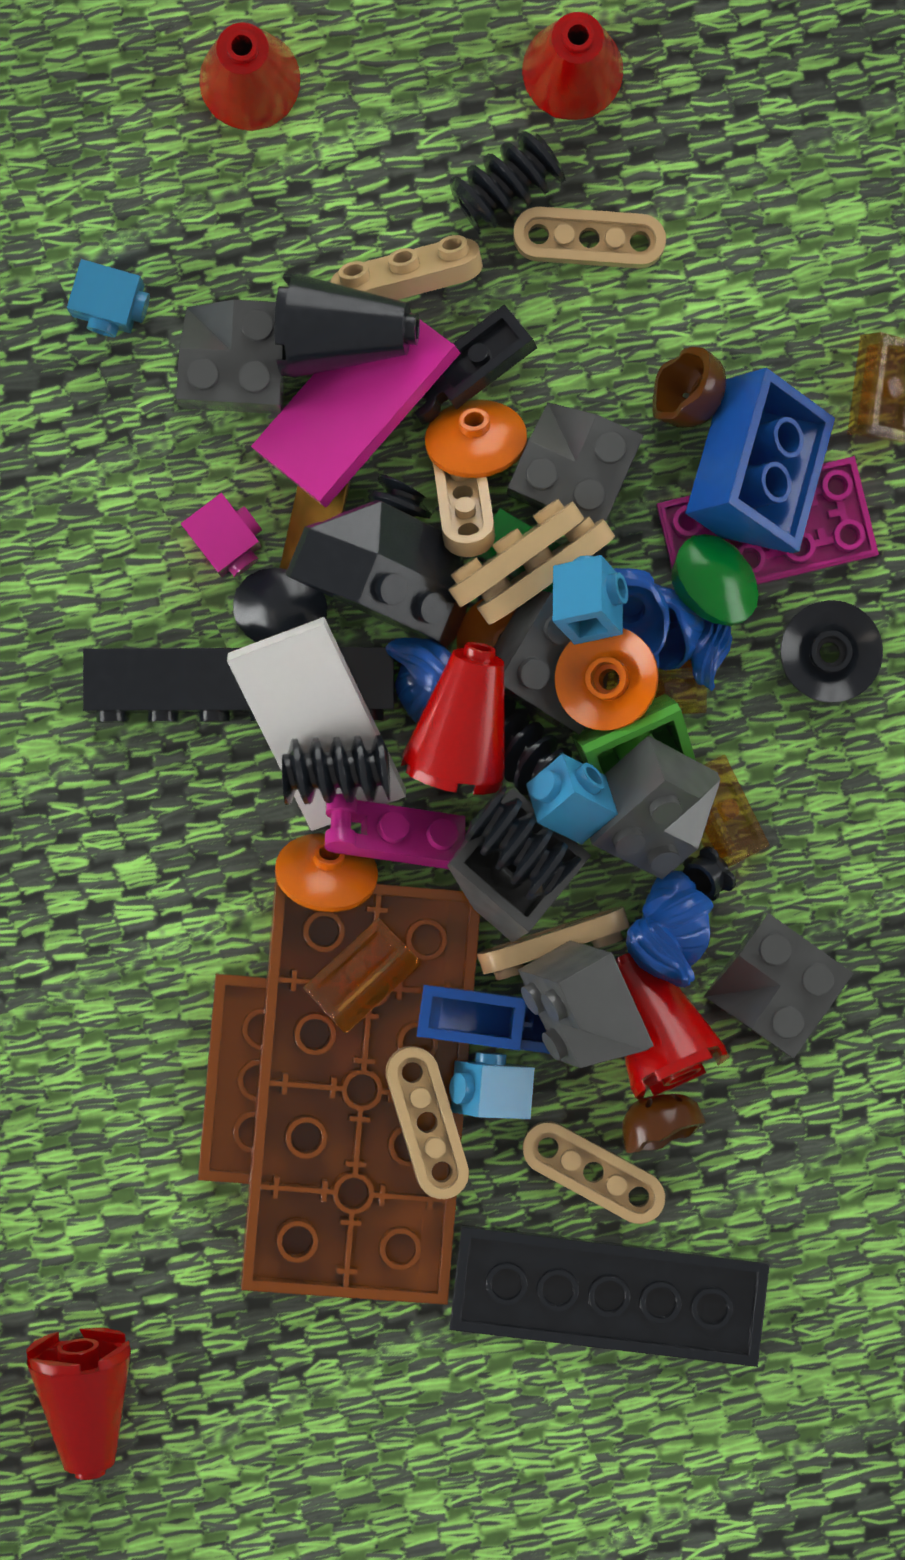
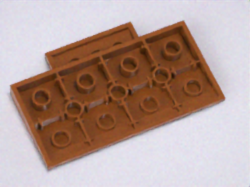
[198,876,480,1305]

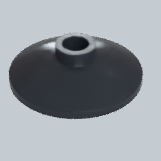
[780,600,883,703]

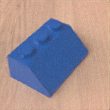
[685,367,835,553]

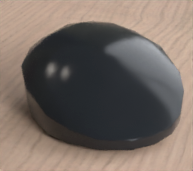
[233,567,328,642]

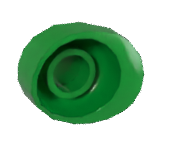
[671,534,759,626]

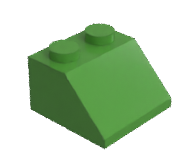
[572,694,696,774]

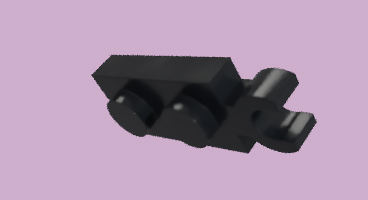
[414,304,537,425]

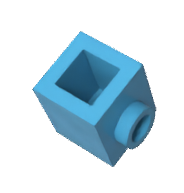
[67,259,150,338]
[553,555,628,645]
[526,753,618,845]
[449,1052,535,1119]

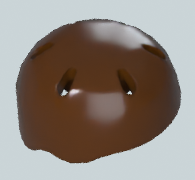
[652,347,726,428]
[622,1094,706,1153]

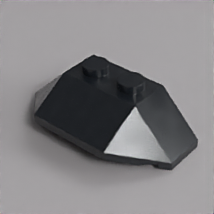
[285,500,469,651]

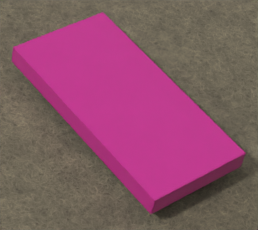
[251,319,460,508]
[656,456,879,585]

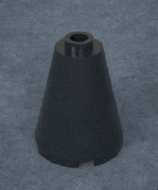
[274,273,420,378]

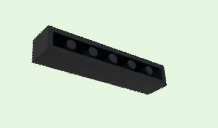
[83,647,394,723]

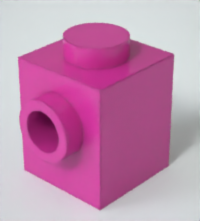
[181,492,262,577]

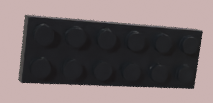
[449,1224,770,1367]

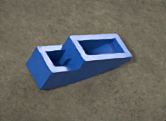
[416,984,550,1054]

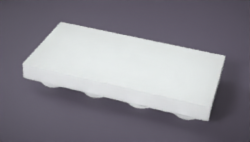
[227,617,406,831]

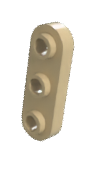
[513,207,666,269]
[330,235,483,300]
[433,463,495,557]
[448,499,585,607]
[477,516,615,625]
[477,906,630,980]
[386,1046,469,1199]
[522,1121,665,1224]

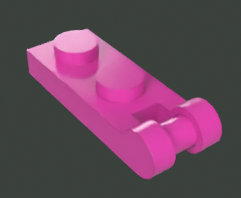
[325,793,465,869]

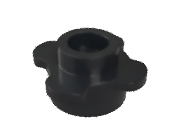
[683,846,736,901]

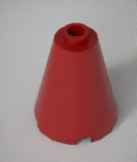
[522,12,623,120]
[199,22,301,131]
[401,642,505,795]
[615,953,730,1100]
[26,1328,131,1480]

